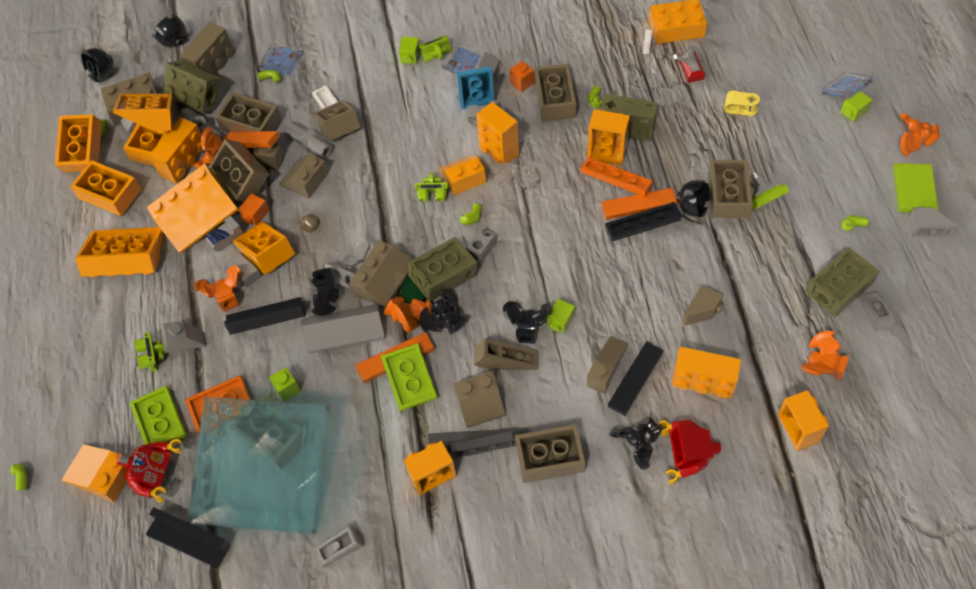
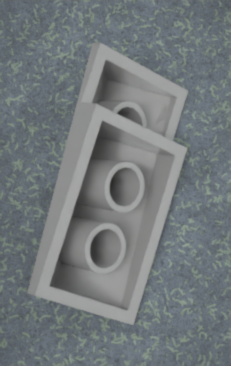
[300,304,385,354]

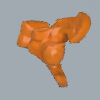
[899,113,940,157]
[192,127,222,168]
[194,265,241,312]
[383,297,433,333]
[801,331,849,380]

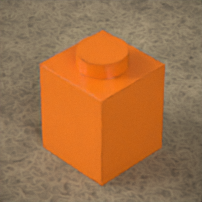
[509,61,534,93]
[239,193,270,225]

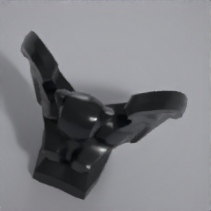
[308,268,339,316]
[419,290,467,335]
[503,301,552,344]
[609,417,662,470]

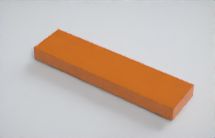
[220,131,280,148]
[580,157,653,197]
[601,188,677,220]
[355,332,435,383]

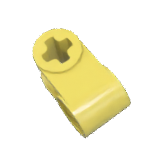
[724,90,760,116]

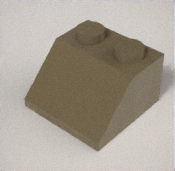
[312,100,361,141]
[279,154,328,199]
[453,371,505,428]

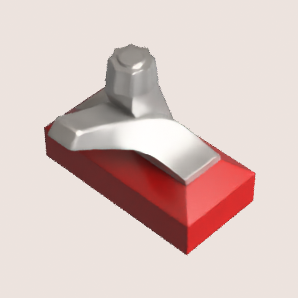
[673,46,705,83]

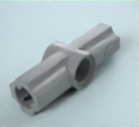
[178,107,223,142]
[284,121,332,159]

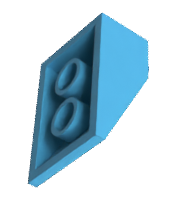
[456,67,494,110]

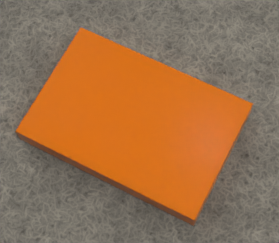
[185,375,252,435]

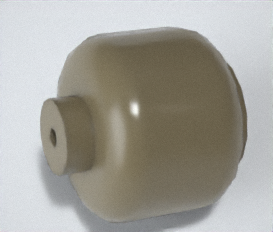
[300,214,320,232]

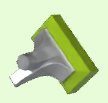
[750,172,790,210]

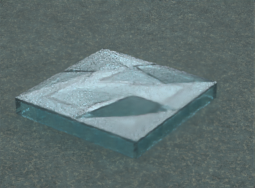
[188,396,330,534]

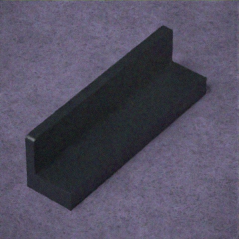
[224,297,305,335]
[146,507,231,568]

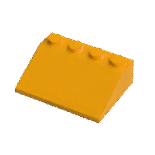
[113,94,174,133]
[147,164,239,254]
[75,227,164,278]

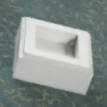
[643,29,653,54]

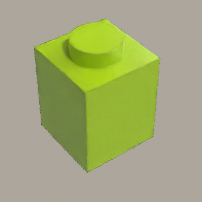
[399,36,420,64]
[840,90,873,122]
[547,299,575,333]
[269,367,300,402]

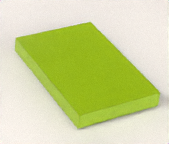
[892,163,939,212]
[381,343,438,412]
[129,385,188,444]

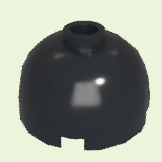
[153,14,186,47]
[81,48,113,83]
[677,180,710,217]

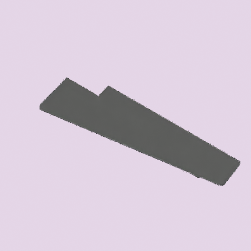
[428,428,529,459]

